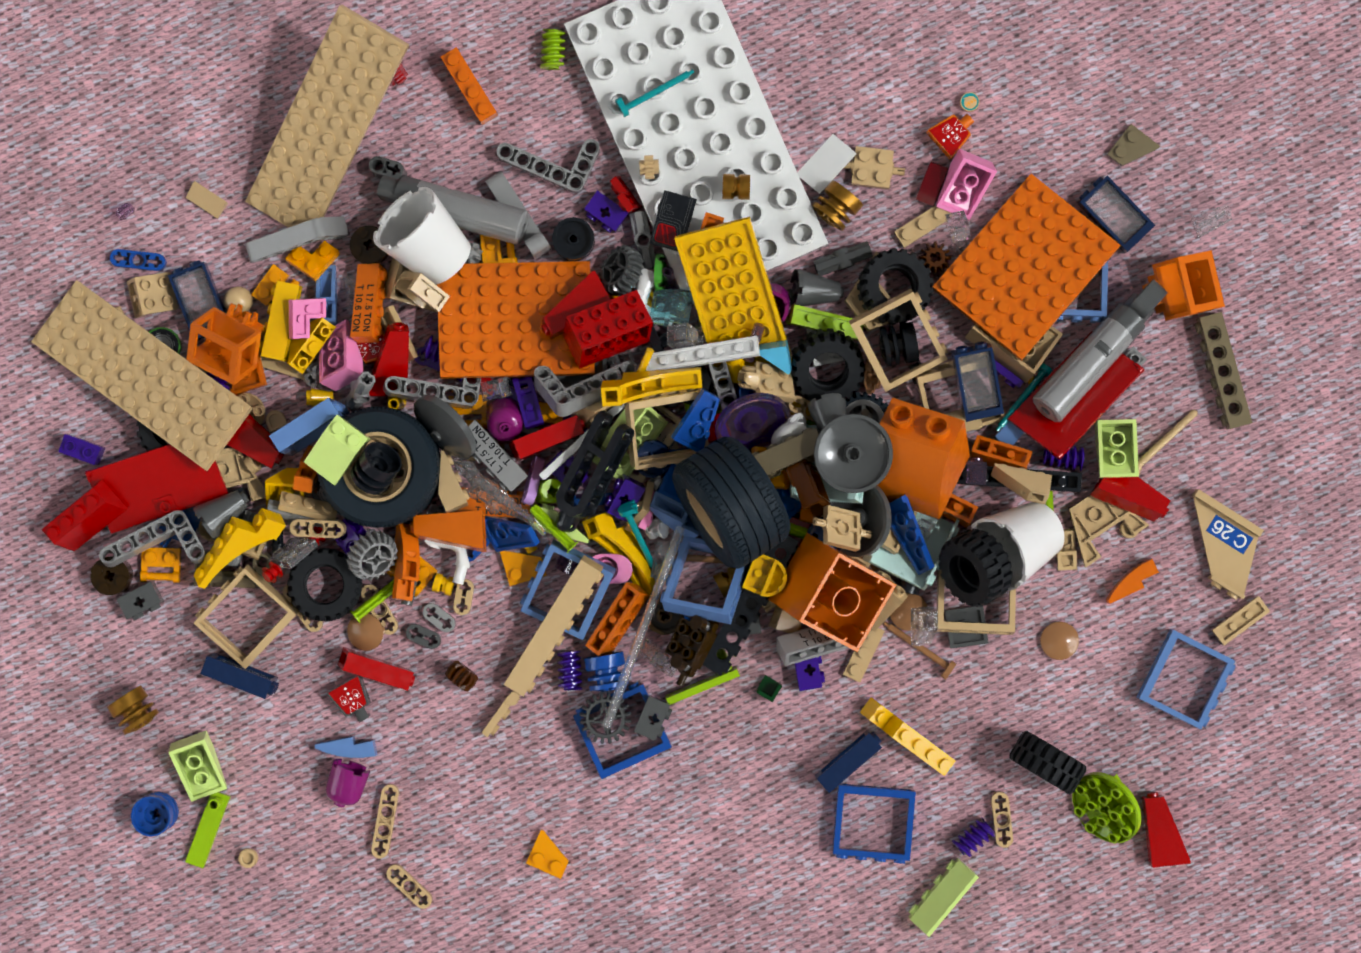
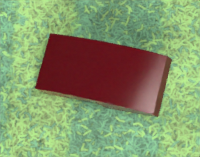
[916,161,949,206]

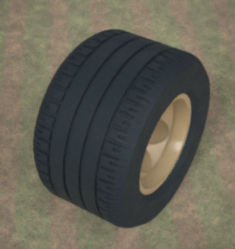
[317,407,441,528]
[672,436,790,569]

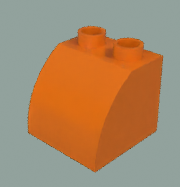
[877,397,970,519]
[769,533,897,652]

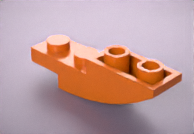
[392,523,420,601]

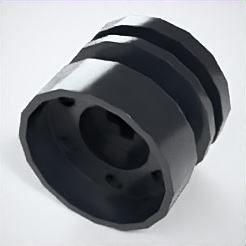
[879,322,919,367]
[351,442,402,495]

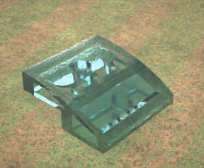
[650,289,693,327]

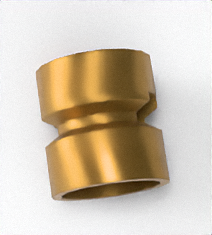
[722,174,750,200]
[713,567,736,598]

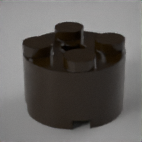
[350,226,388,264]
[90,556,133,595]
[645,595,684,635]

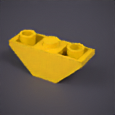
[287,317,336,374]

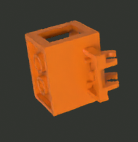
[1142,250,1225,321]
[186,303,264,385]

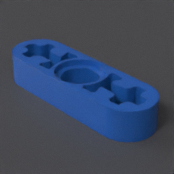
[110,249,167,271]

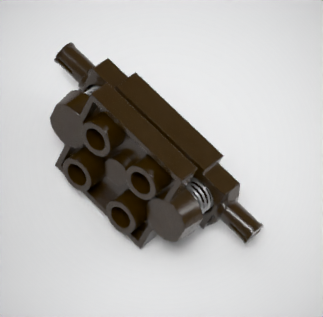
[665,615,719,687]

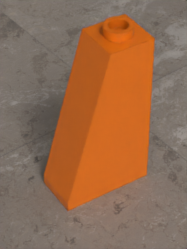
[410,510,487,552]

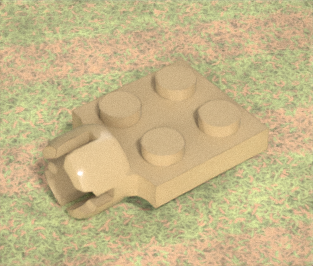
[738,361,795,403]

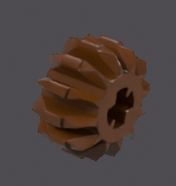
[918,241,951,275]
[445,661,478,691]

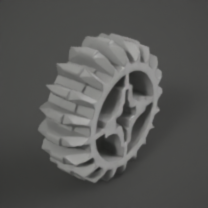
[346,530,398,581]

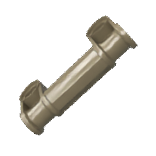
[194,549,273,589]

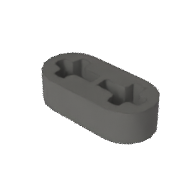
[406,624,441,649]

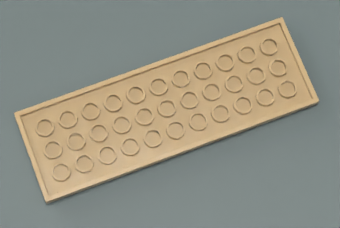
[245,5,409,227]
[31,280,253,471]

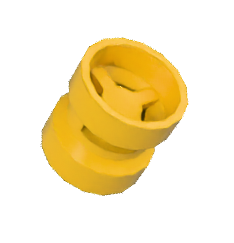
[432,573,455,596]

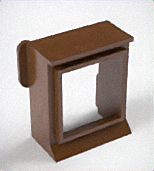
[786,459,831,518]

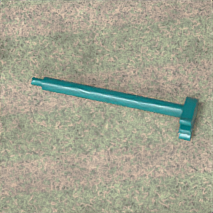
[615,69,694,117]
[995,363,1053,432]
[618,499,656,571]

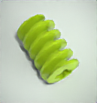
[540,29,566,70]
[535,479,561,504]

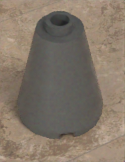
[789,269,844,306]
[808,393,846,432]
[193,490,249,540]

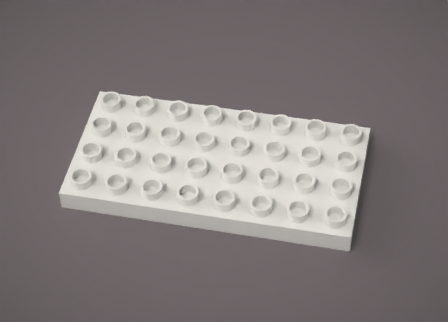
[564,0,828,307]

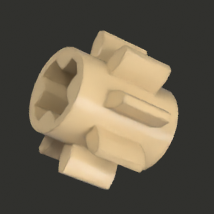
[639,155,659,179]

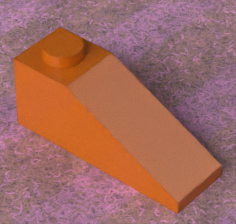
[971,435,1033,469]

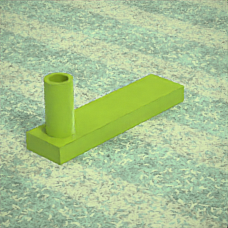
[785,304,863,341]
[665,648,740,705]
[185,792,231,869]

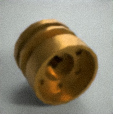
[812,180,863,231]
[107,686,159,735]

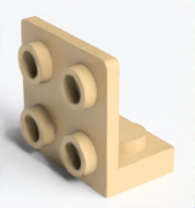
[127,272,178,319]

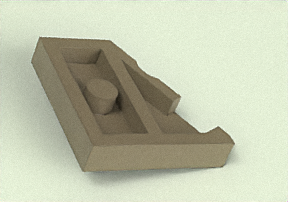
[1107,124,1160,166]

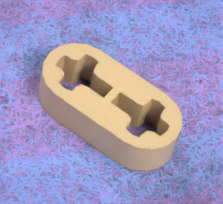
[453,579,474,615]

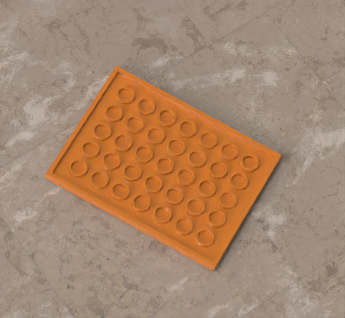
[932,174,1121,361]
[437,261,595,379]

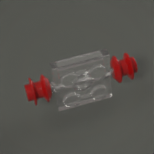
[262,526,326,583]

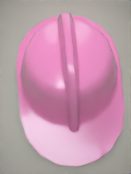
[593,554,633,584]

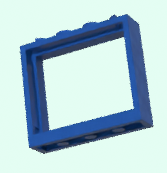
[573,682,672,779]
[832,784,916,864]

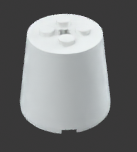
[373,187,471,284]
[971,502,1064,591]

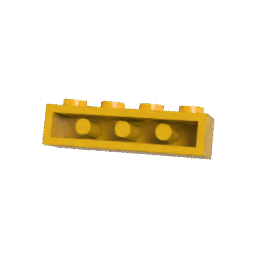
[259,281,302,362]

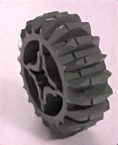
[598,245,644,297]
[579,692,632,744]

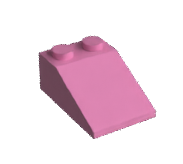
[936,149,997,220]
[319,319,363,391]

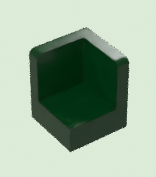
[756,675,782,702]

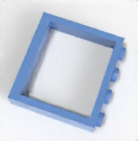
[1056,262,1108,323]
[269,398,350,456]
[660,536,751,624]
[520,539,616,640]
[1136,629,1236,729]

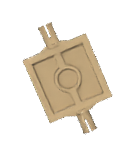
[844,146,905,190]
[812,505,872,552]

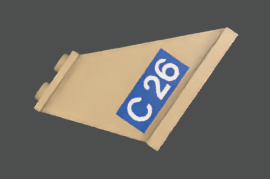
[1191,489,1264,600]

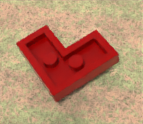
[610,176,642,212]

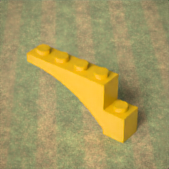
[601,367,703,407]
[194,508,286,589]
[582,512,660,599]
[860,697,956,776]

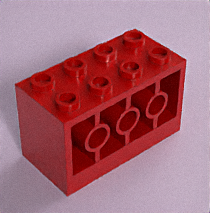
[563,290,653,369]

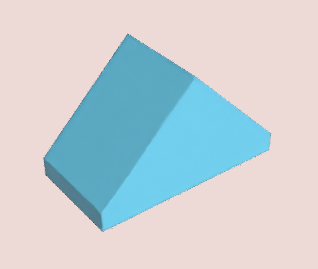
[759,340,792,375]

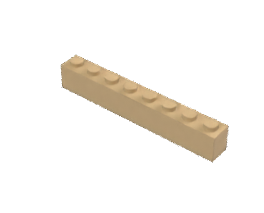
[504,555,604,697]

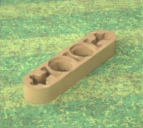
[371,784,399,859]

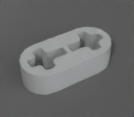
[423,603,456,632]

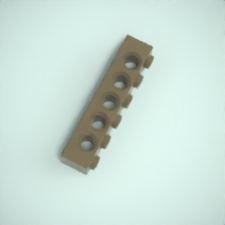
[1195,312,1253,430]

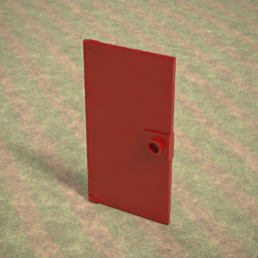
[1008,331,1144,460]
[85,444,229,534]

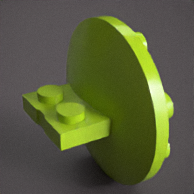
[1072,772,1141,844]

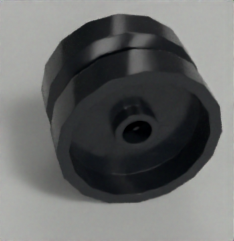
[552,217,595,262]

